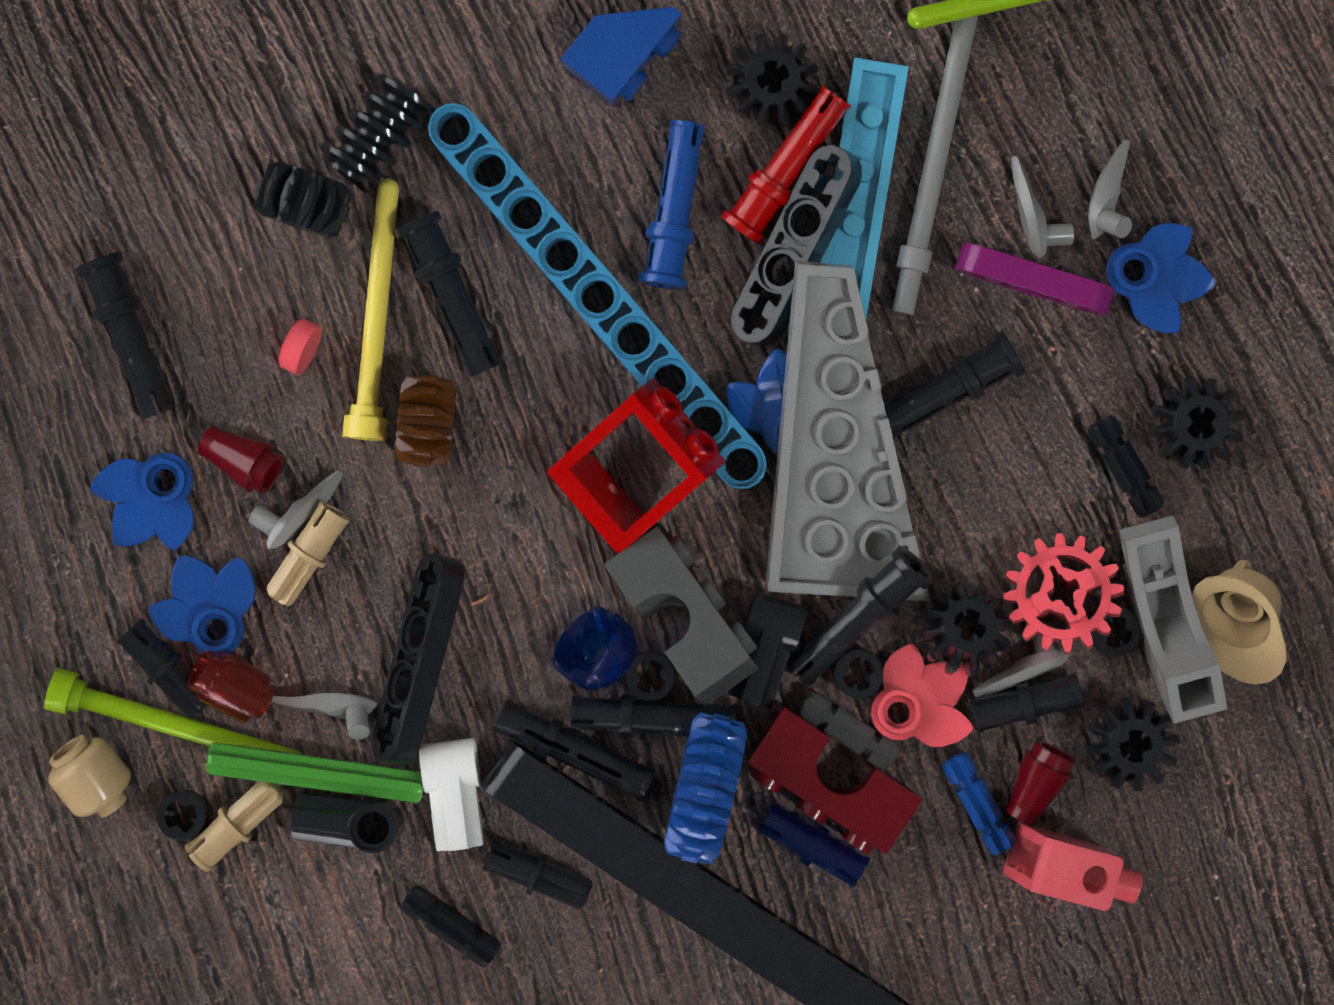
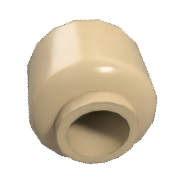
[48,735,131,818]

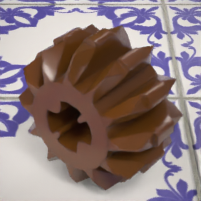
[395,374,457,468]

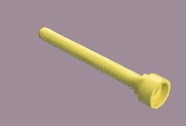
[342,178,399,441]

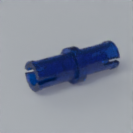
[758,803,870,889]

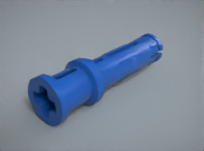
[638,120,705,290]

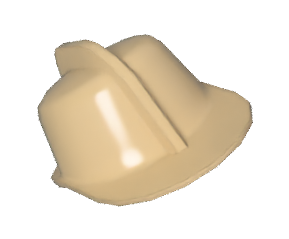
[1192,560,1287,685]

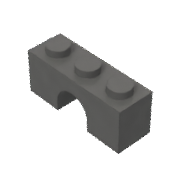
[604,526,759,707]

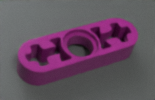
[954,243,1115,316]

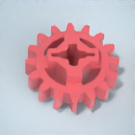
[1003,533,1124,655]

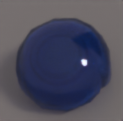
[552,606,638,690]

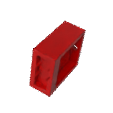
[546,378,726,555]

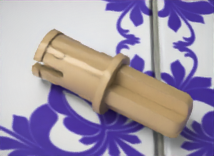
[267,500,350,606]
[184,782,284,872]

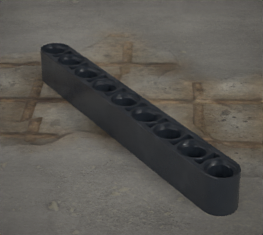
[481,740,911,1005]

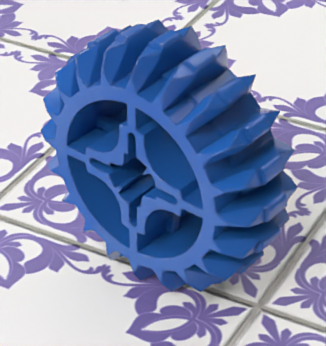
[664,712,747,864]

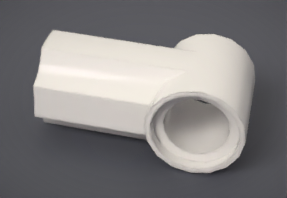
[419,738,484,851]

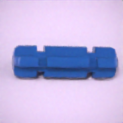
[942,752,1016,856]

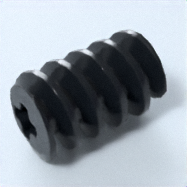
[320,74,436,198]

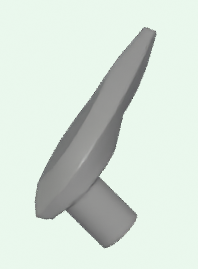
[1088,139,1132,239]
[1011,155,1074,259]
[248,470,344,549]
[973,623,1070,698]
[272,693,378,740]

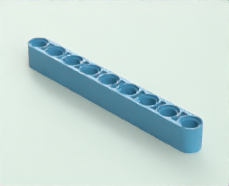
[428,103,767,489]

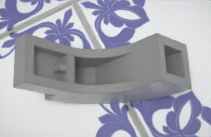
[1119,515,1227,724]

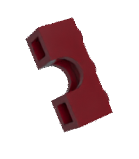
[747,704,923,855]

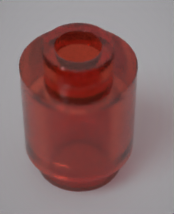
[187,649,274,724]

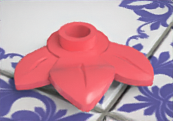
[871,643,973,747]

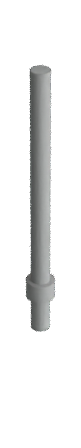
[892,16,978,316]

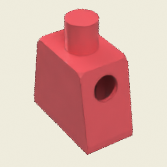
[1002,821,1143,911]

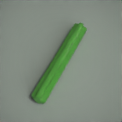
[206,742,424,803]

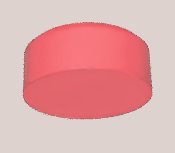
[278,318,322,376]

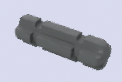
[799,691,900,770]

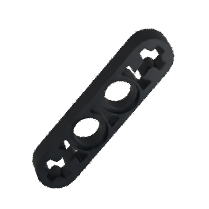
[731,145,862,346]
[372,553,464,766]

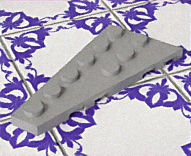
[765,261,931,602]

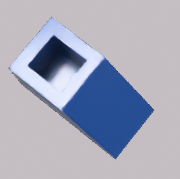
[560,7,683,107]

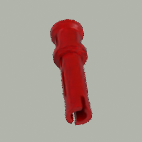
[720,85,851,245]

